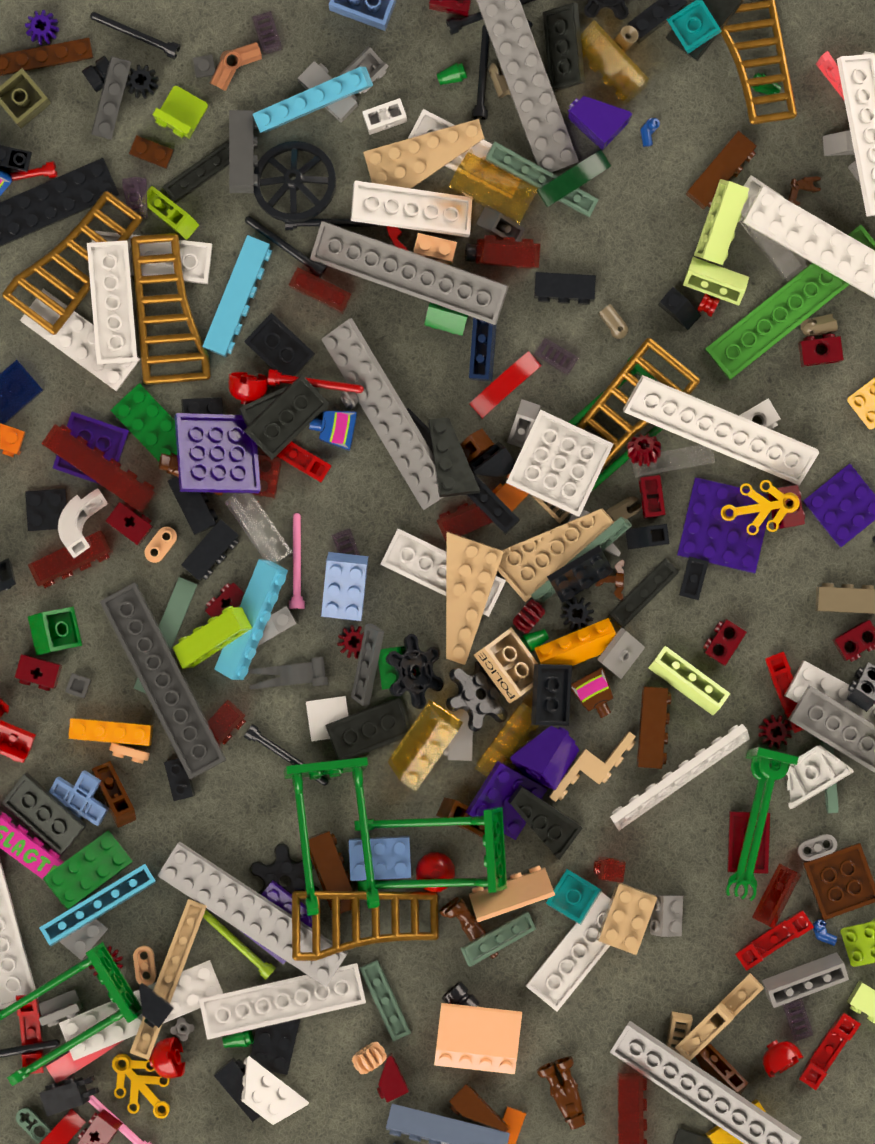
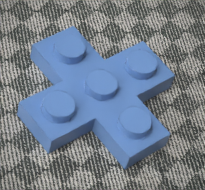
[49,770,109,826]

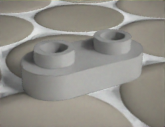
[797,834,837,861]

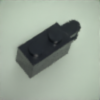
[39,1075,99,1116]

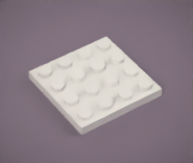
[506,410,613,517]

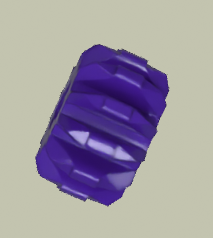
[25,10,59,45]

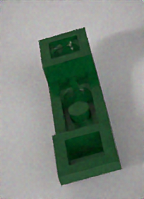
[536,149,611,207]

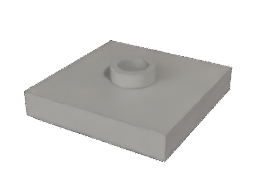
[597,628,645,679]

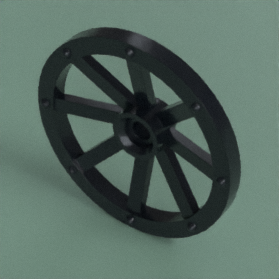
[253,141,336,223]

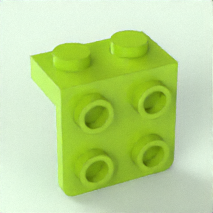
[152,86,208,139]
[841,919,875,967]

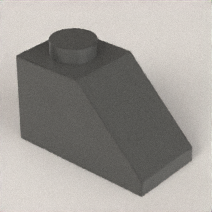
[476,206,525,246]

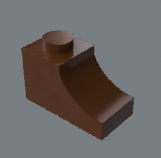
[460,429,494,464]

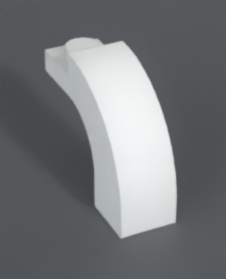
[58,488,108,558]

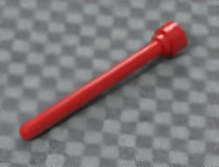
[8,161,58,181]
[267,369,364,393]

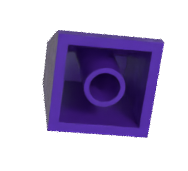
[568,96,632,151]
[510,726,579,790]

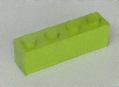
[172,606,252,669]

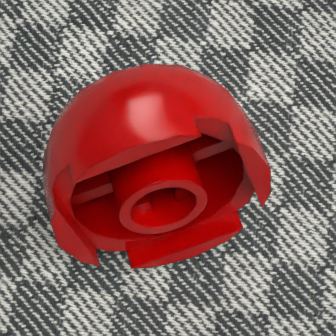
[228,372,268,405]
[415,852,455,892]
[149,1037,185,1078]
[762,1040,804,1078]

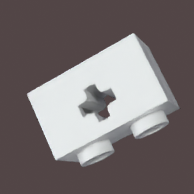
[362,98,407,135]

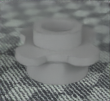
[341,391,359,410]
[170,1017,194,1042]

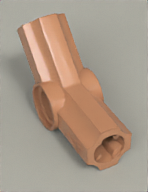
[209,42,262,91]

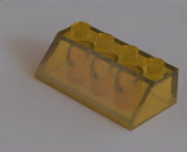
[581,20,649,103]
[449,152,538,225]
[388,700,463,791]
[474,702,539,777]

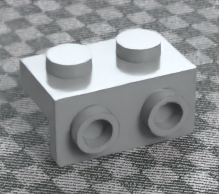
[340,47,389,94]
[650,894,683,937]
[39,989,83,1027]

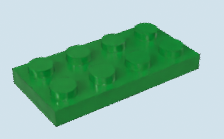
[110,383,177,462]
[43,830,133,911]

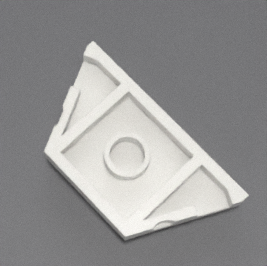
[786,745,854,809]
[241,1056,309,1125]

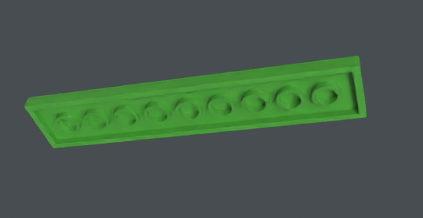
[705,225,875,380]

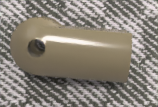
[613,25,638,53]
[489,62,511,98]
[598,304,628,339]
[801,314,838,337]
[605,496,641,522]

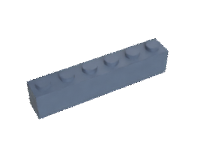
[386,1104,510,1144]

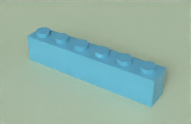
[253,67,373,133]
[202,235,272,357]
[214,559,288,680]
[39,864,156,946]

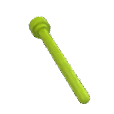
[203,910,276,980]

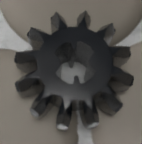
[125,64,159,99]
[560,597,594,630]

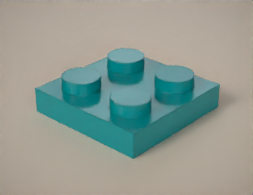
[667,0,722,54]
[546,869,602,925]

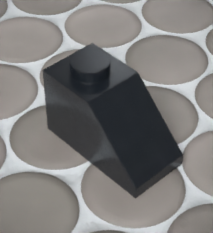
[658,287,701,330]
[469,441,516,477]
[139,983,174,1028]

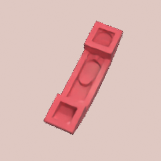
[46,1040,124,1083]

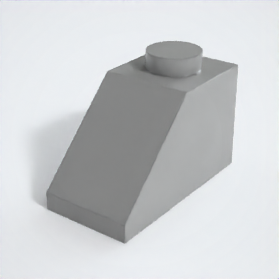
[823,131,855,156]
[507,399,541,448]

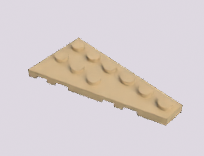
[363,119,484,189]
[498,508,614,602]
[446,532,504,665]

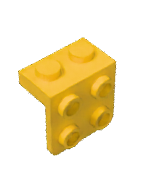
[847,377,875,429]

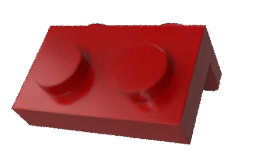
[0,720,36,763]

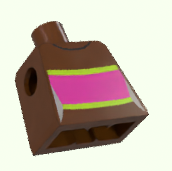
[571,667,613,718]

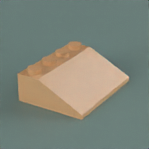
[469,865,555,922]
[434,1003,522,1074]

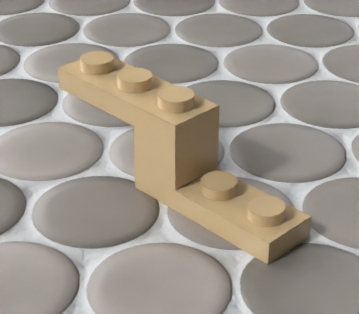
[549,731,636,802]
[675,973,764,1061]

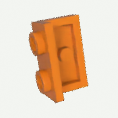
[0,423,26,457]

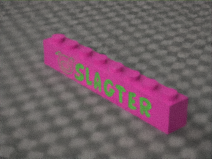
[0,813,84,905]

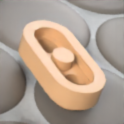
[145,527,177,563]
[109,743,150,764]
[133,945,157,986]

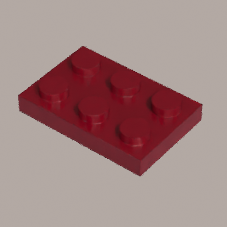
[727,811,770,874]

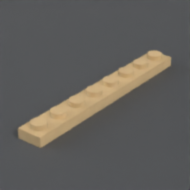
[130,899,207,1060]

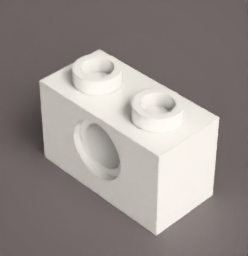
[739,398,781,429]

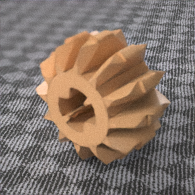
[352,1042,387,1074]

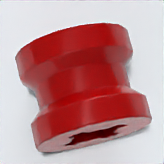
[697,294,720,317]

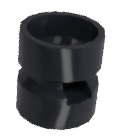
[82,55,109,93]
[441,981,480,1007]

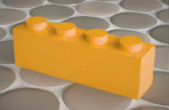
[534,618,616,666]
[68,718,153,746]

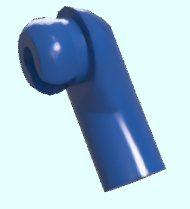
[640,118,660,147]
[813,919,837,946]

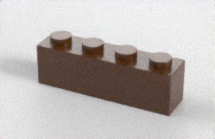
[686,131,757,210]
[637,686,671,769]
[308,831,355,914]

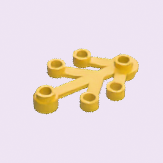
[721,480,800,535]
[112,1053,170,1119]

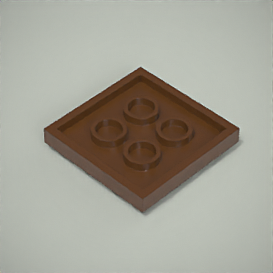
[803,843,875,920]

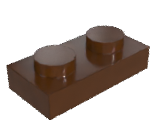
[129,135,174,169]

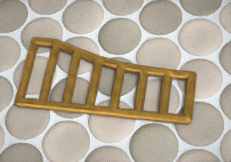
[720,0,797,125]
[2,191,142,335]
[131,233,211,385]
[577,338,700,473]
[292,891,439,961]

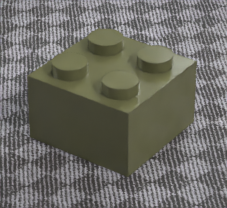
[0,68,51,129]

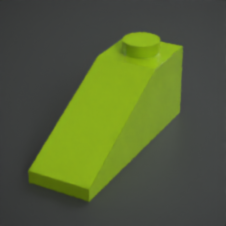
[139,186,199,240]

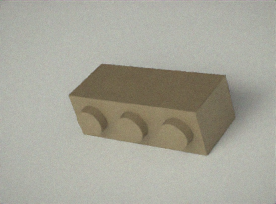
[815,583,875,614]

